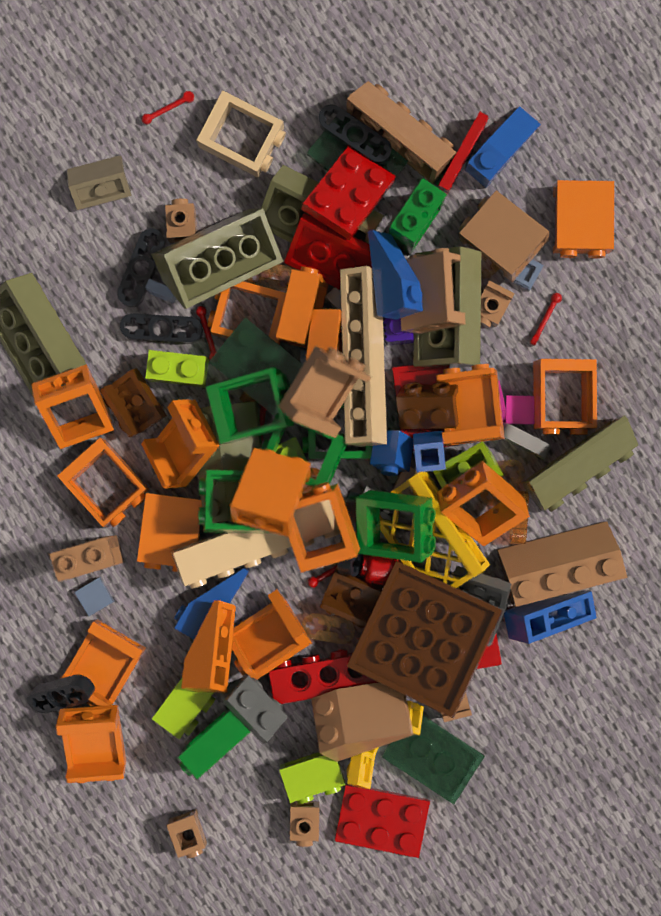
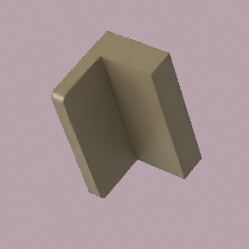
[67,155,132,210]

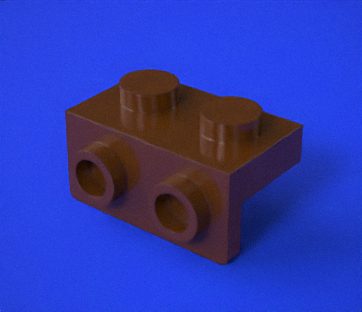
[100,368,167,437]
[396,382,459,429]
[320,567,384,628]

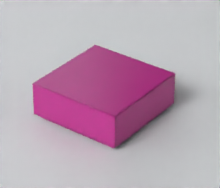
[505,395,534,425]

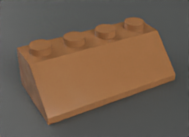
[346,81,457,184]
[497,521,628,607]

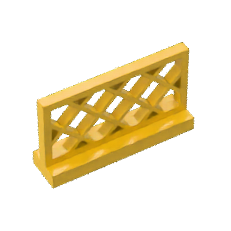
[380,471,490,588]

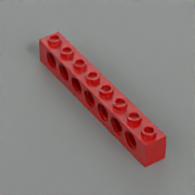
[269,633,502,704]

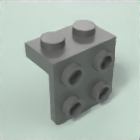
[452,566,512,646]
[222,675,288,744]

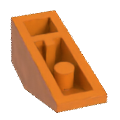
[181,600,236,693]

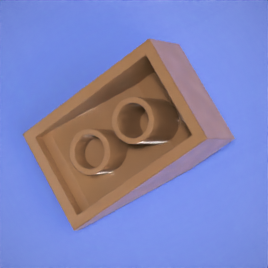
[311,682,414,762]

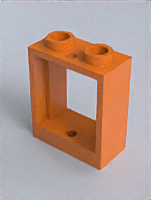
[276,267,329,349]
[207,281,286,352]
[306,309,343,360]
[533,359,597,435]
[32,364,114,449]
[57,438,149,527]
[437,461,530,547]
[289,482,360,573]

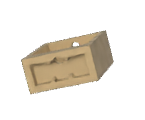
[196,90,286,178]

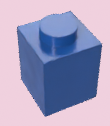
[370,430,414,476]
[413,431,446,472]

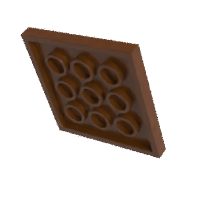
[347,561,503,718]

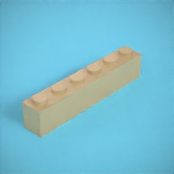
[340,266,387,446]
[171,500,341,589]

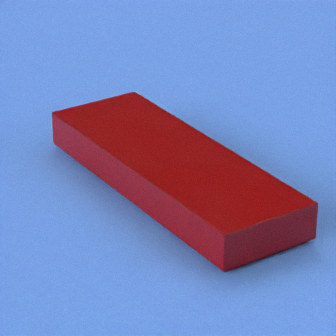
[438,111,489,195]

